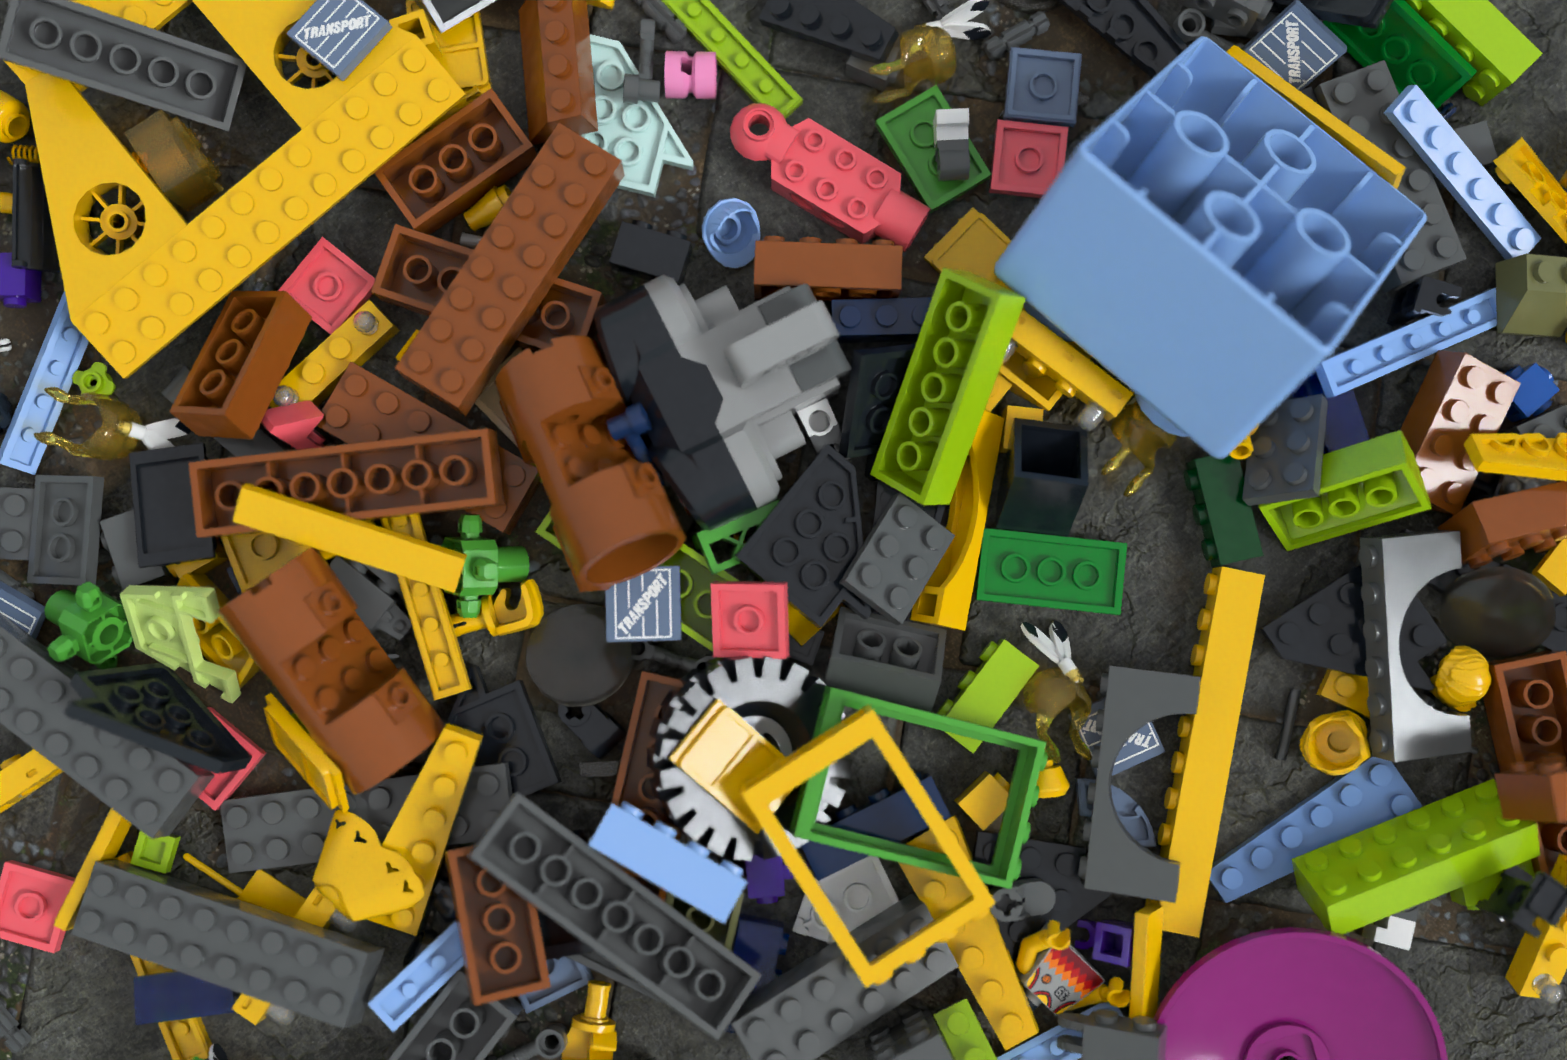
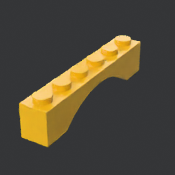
[910,410,1005,631]

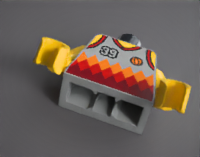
[1015,920,1130,1016]

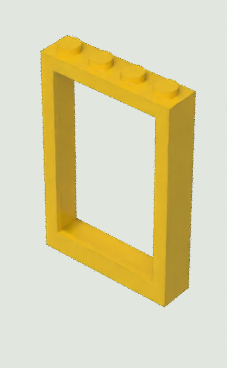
[740,704,996,988]

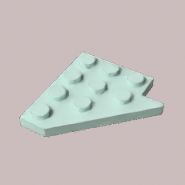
[581,34,694,197]

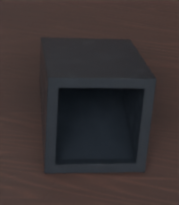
[996,418,1089,537]

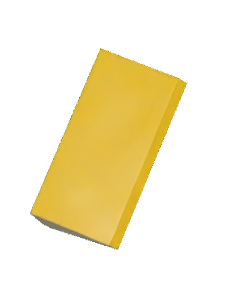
[177,572,260,688]

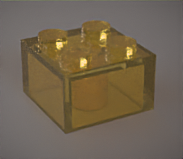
[124,109,224,212]

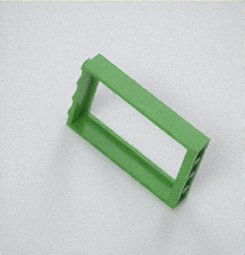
[789,686,1048,889]

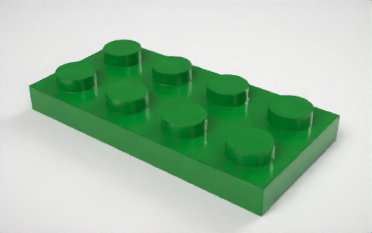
[1322,0,1477,109]
[975,528,1127,615]

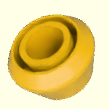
[1036,758,1070,799]

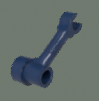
[606,402,666,486]

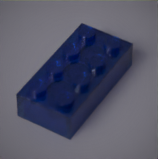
[134,971,235,1025]

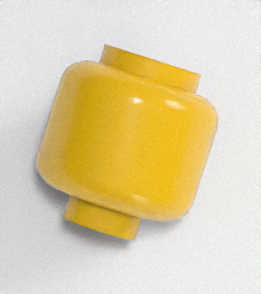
[0,90,30,143]

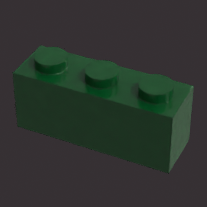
[1184,454,1264,567]

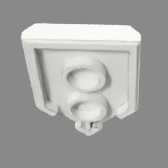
[792,855,899,944]

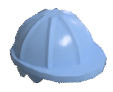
[702,197,760,268]

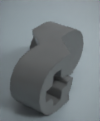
[989,878,1056,922]

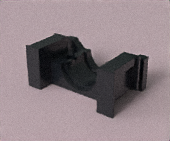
[1476,865,1567,938]

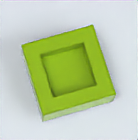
[130,830,181,874]

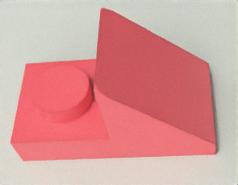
[261,400,326,450]

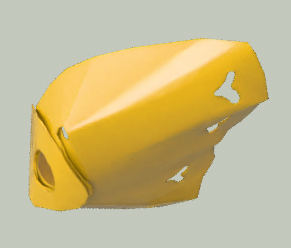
[312,810,425,922]

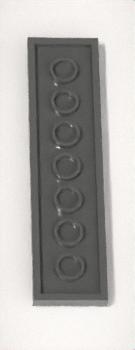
[220,762,512,874]

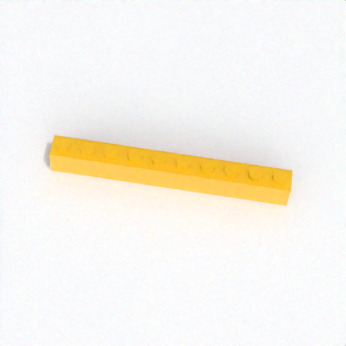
[1145,566,1265,938]

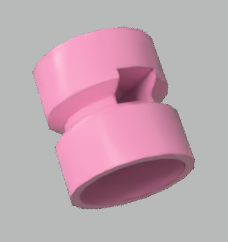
[664,51,717,99]

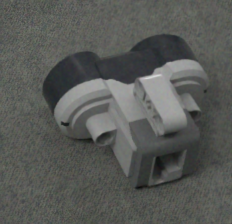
[594,275,852,531]

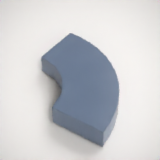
[1075,778,1156,847]

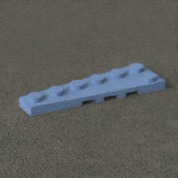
[1209,753,1423,903]

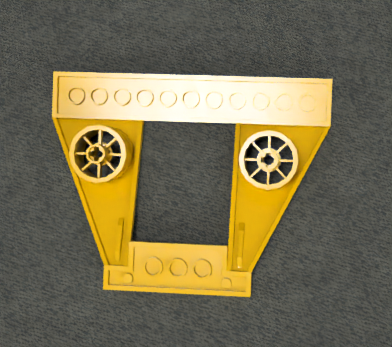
[3,0,466,379]

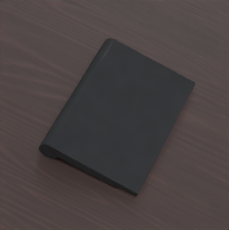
[12,158,90,273]

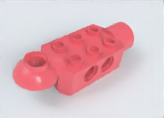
[730,103,931,252]

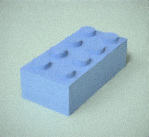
[588,802,747,923]

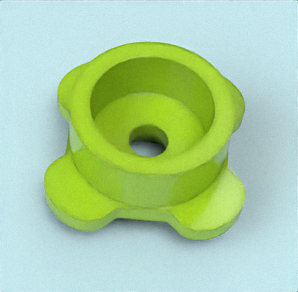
[72,362,115,404]

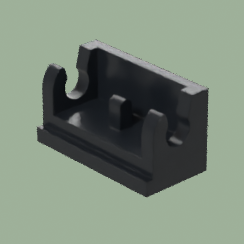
[1387,275,1463,326]

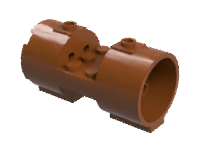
[495,335,685,592]
[217,547,446,795]

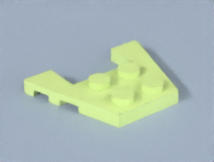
[120,585,241,704]

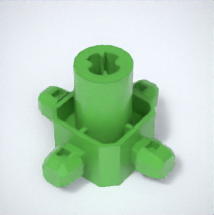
[442,514,529,618]
[44,582,133,670]

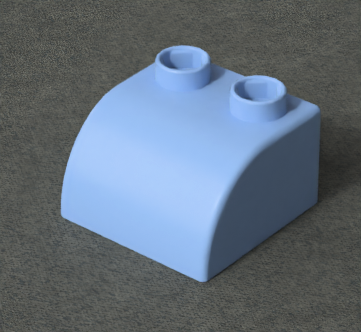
[994,36,1427,459]

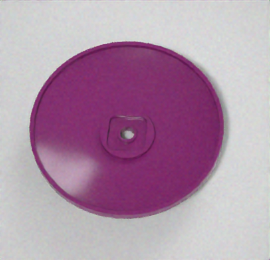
[1153,927,1448,1060]

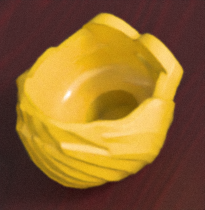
[1430,645,1491,712]
[1299,710,1371,776]

